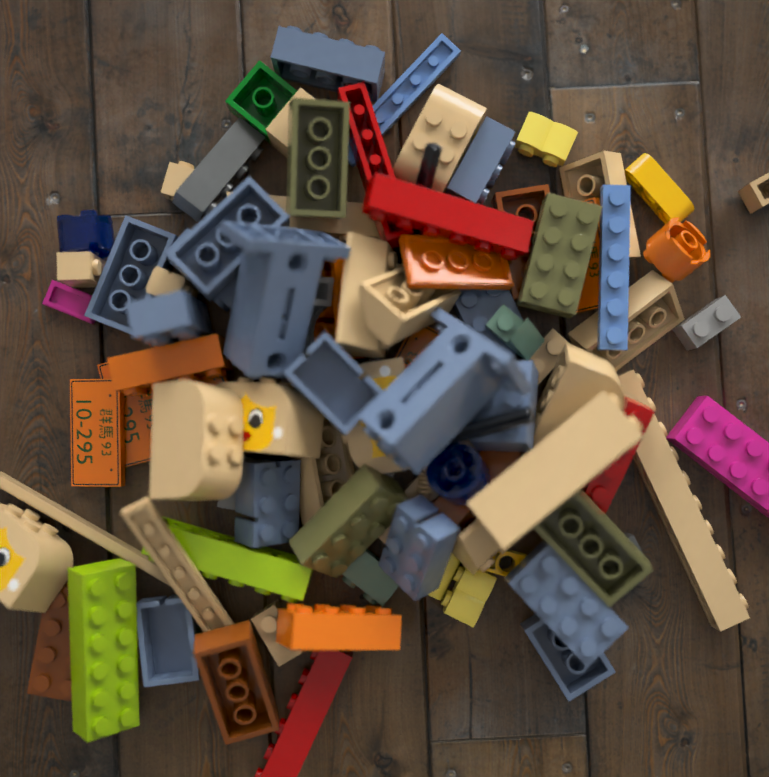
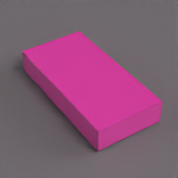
[42,280,95,324]

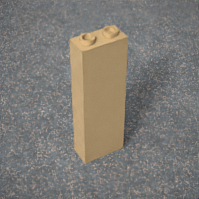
[467,390,644,550]

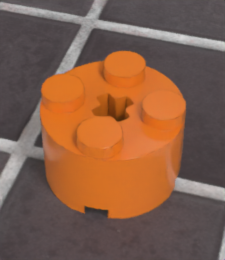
[643,217,710,283]

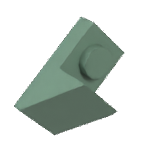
[485,304,545,361]

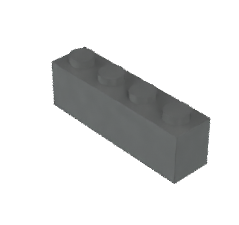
[172,117,265,223]

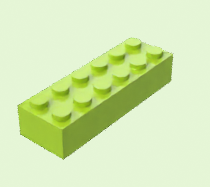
[141,516,313,603]
[68,558,140,742]

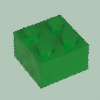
[225,60,297,144]

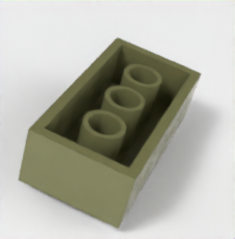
[286,98,350,219]
[516,193,603,319]
[289,464,409,578]
[534,490,653,607]

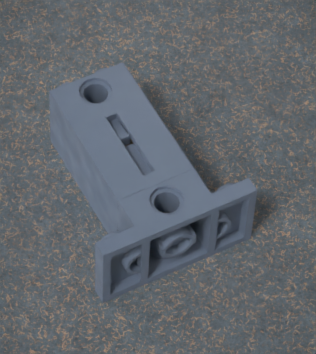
[220,221,351,379]
[358,307,533,475]

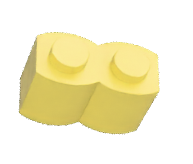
[515,112,578,167]
[441,565,497,627]

